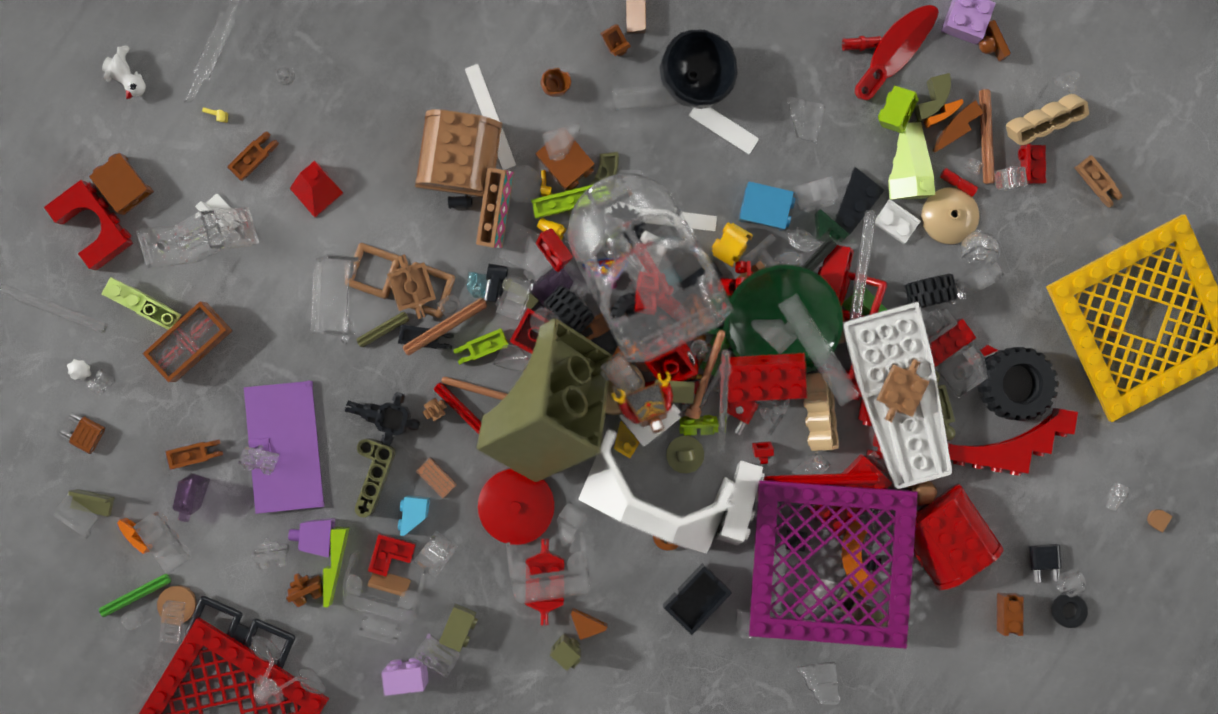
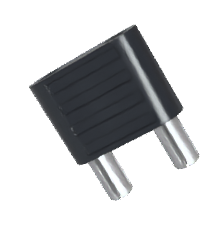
[1029,544,1062,583]

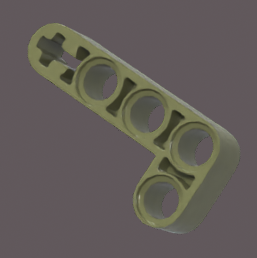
[355,438,395,518]

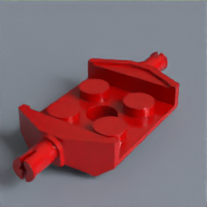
[525,538,564,626]

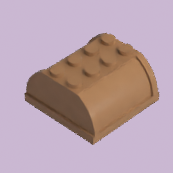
[415,109,502,197]

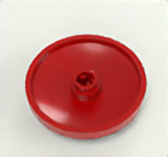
[478,468,555,545]

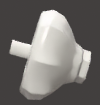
[67,359,91,381]

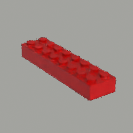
[928,318,976,368]

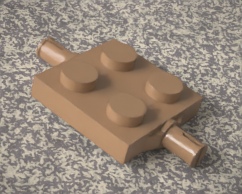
[387,254,436,319]
[876,359,929,423]

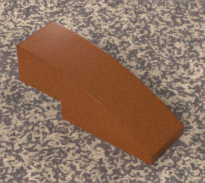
[933,100,984,153]

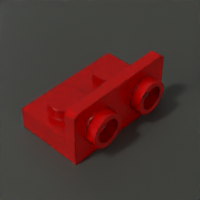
[1018,143,1046,184]

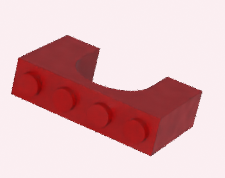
[44,180,134,271]

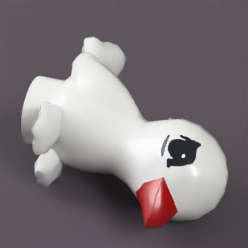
[102,45,146,99]

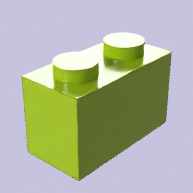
[878,85,919,134]

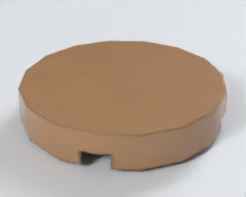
[157,585,197,624]

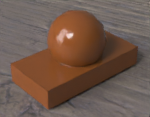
[979,20,1011,62]

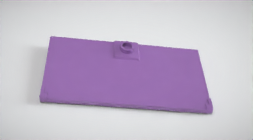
[244,380,324,514]

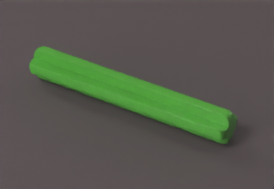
[99,574,171,617]

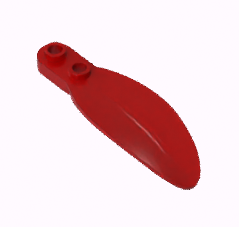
[855,5,939,100]

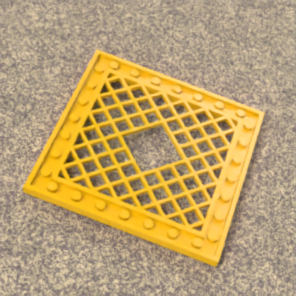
[1046,214,1218,422]

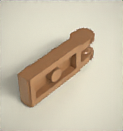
[1075,155,1123,207]

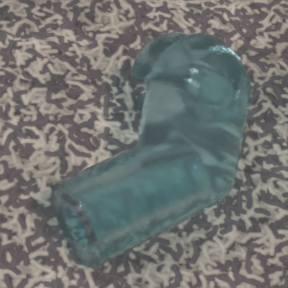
[466,272,485,299]

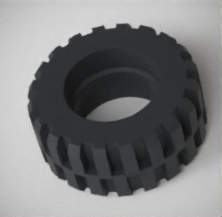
[978,347,1059,421]

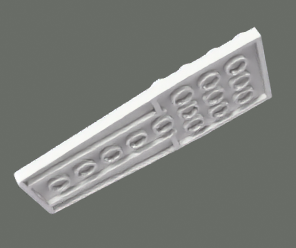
[843,302,952,489]

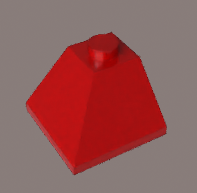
[290,161,344,218]

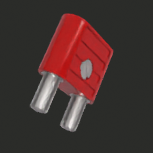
[718,399,759,435]

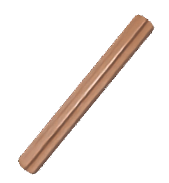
[979,89,995,184]
[403,298,487,356]

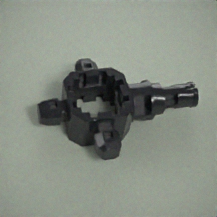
[345,392,420,446]

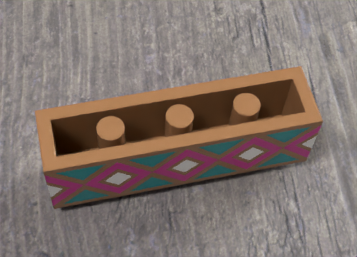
[476,167,514,248]

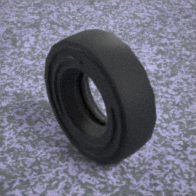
[1051,593,1088,628]

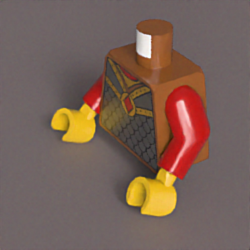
[611,371,673,433]

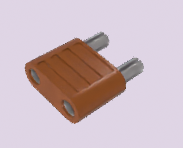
[59,413,105,454]

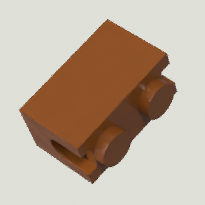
[997,593,1024,636]

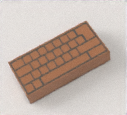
[416,457,457,498]

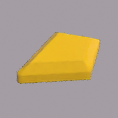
[614,421,640,459]

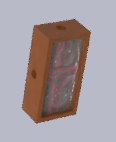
[142,301,233,382]

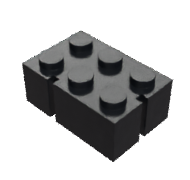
[663,563,732,635]

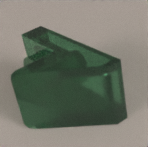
[815,209,849,242]

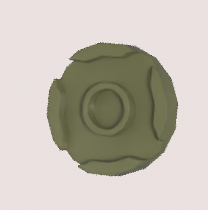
[666,435,704,474]

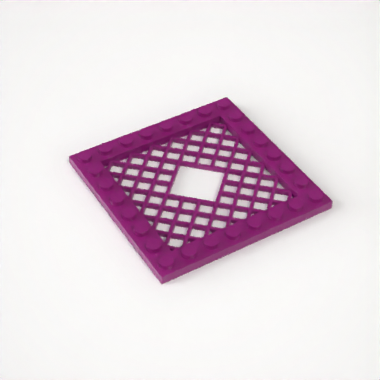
[749,480,918,649]

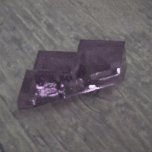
[529,268,574,313]

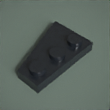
[834,167,885,236]

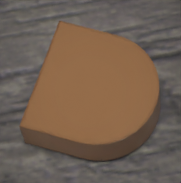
[1147,509,1173,533]

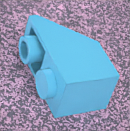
[398,495,430,536]

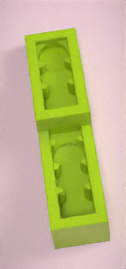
[323,527,350,607]

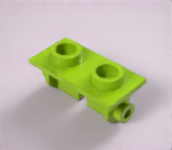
[679,415,719,436]

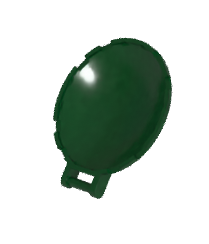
[707,264,843,373]

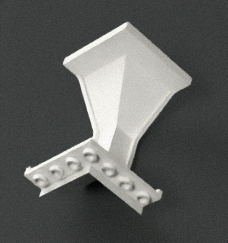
[578,428,737,554]

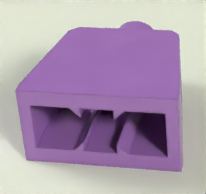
[288,518,335,557]

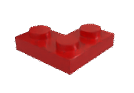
[368,533,416,576]

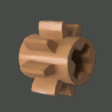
[423,398,447,421]

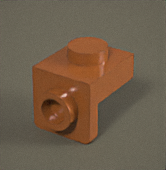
[600,24,631,56]

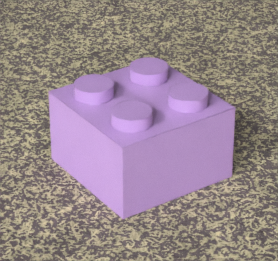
[941,0,996,44]
[381,657,429,696]

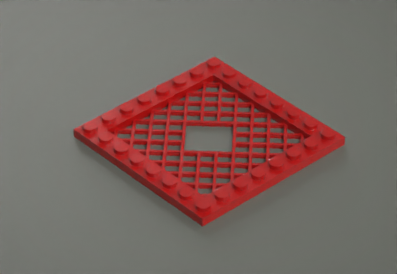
[139,617,330,714]

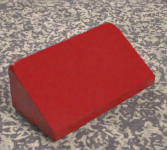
[535,228,573,273]

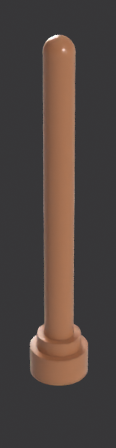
[685,330,725,419]
[441,377,508,400]

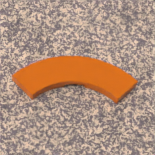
[841,521,876,598]

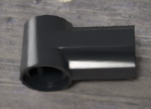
[484,263,508,303]

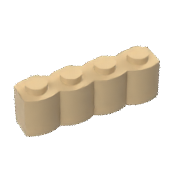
[1006,94,1089,145]
[804,372,839,451]

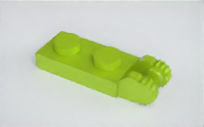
[453,328,509,365]

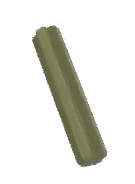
[356,312,409,347]

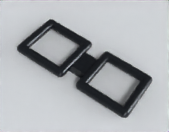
[185,596,295,669]

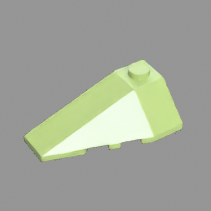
[888,122,935,200]

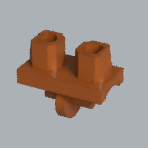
[286,573,323,607]

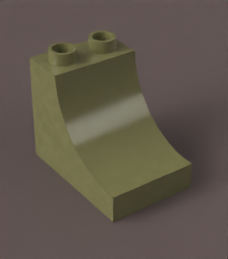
[477,318,612,482]

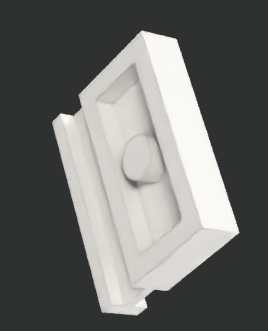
[872,199,921,244]

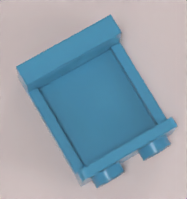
[738,181,796,231]

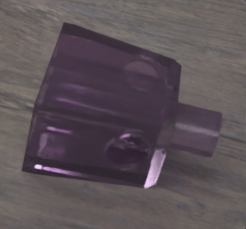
[173,473,210,522]

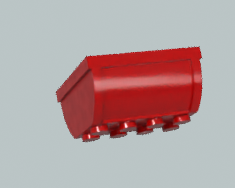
[913,483,1004,591]

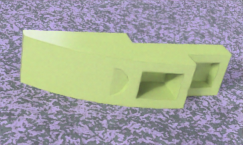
[101,277,182,330]

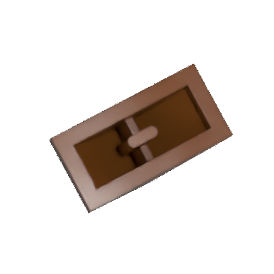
[571,608,608,640]

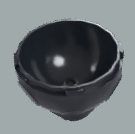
[659,30,738,109]

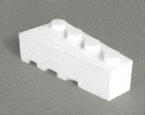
[716,461,764,546]

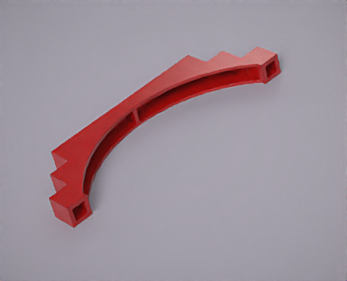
[843,377,1078,476]

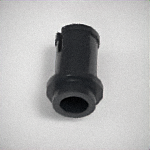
[448,194,472,209]

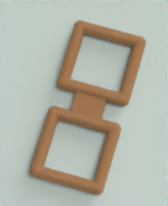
[345,243,455,318]

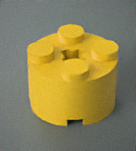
[712,222,753,268]

